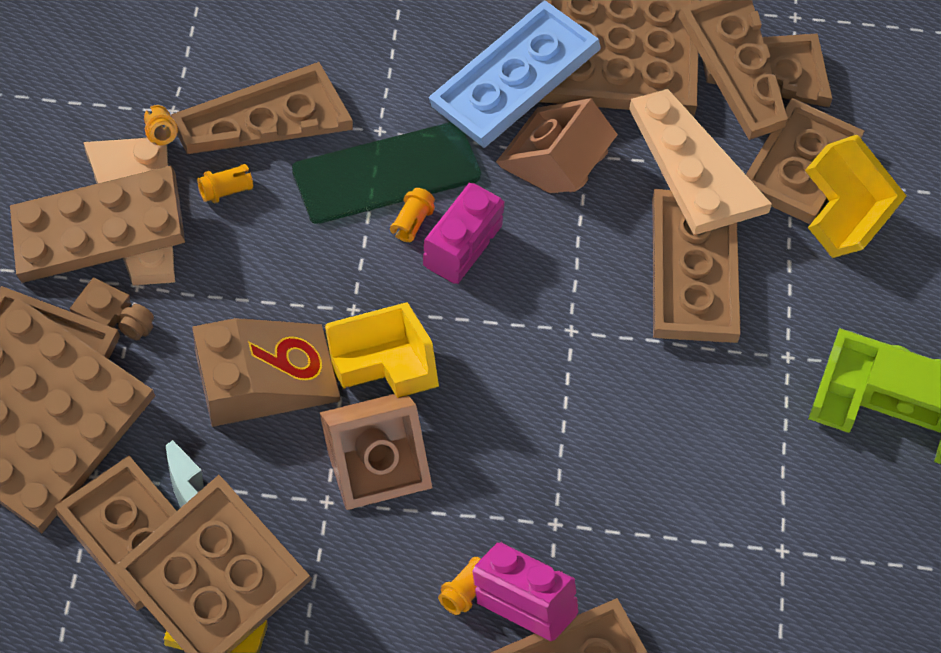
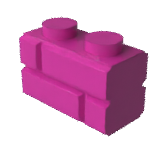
[423,183,505,284]
[472,542,578,641]

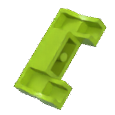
[808,328,941,464]

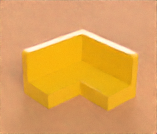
[805,135,907,258]
[325,302,439,398]

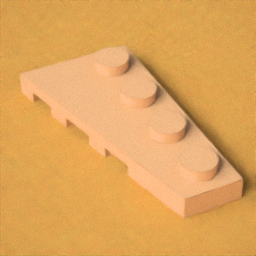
[629,89,772,235]
[84,138,175,286]

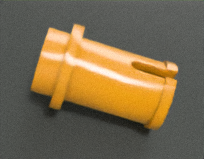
[144,105,178,146]
[197,164,253,204]
[390,188,435,242]
[438,557,481,615]

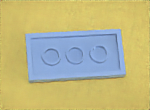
[429,0,601,148]

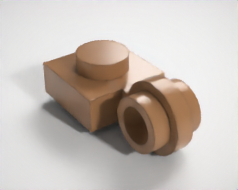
[70,277,154,340]

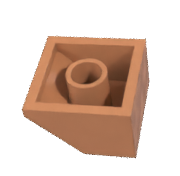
[496,98,618,193]
[320,394,432,510]

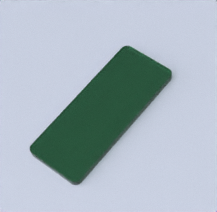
[292,122,481,224]

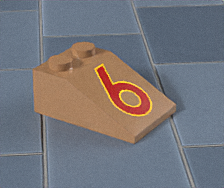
[192,318,340,427]

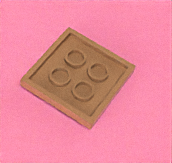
[112,475,312,653]

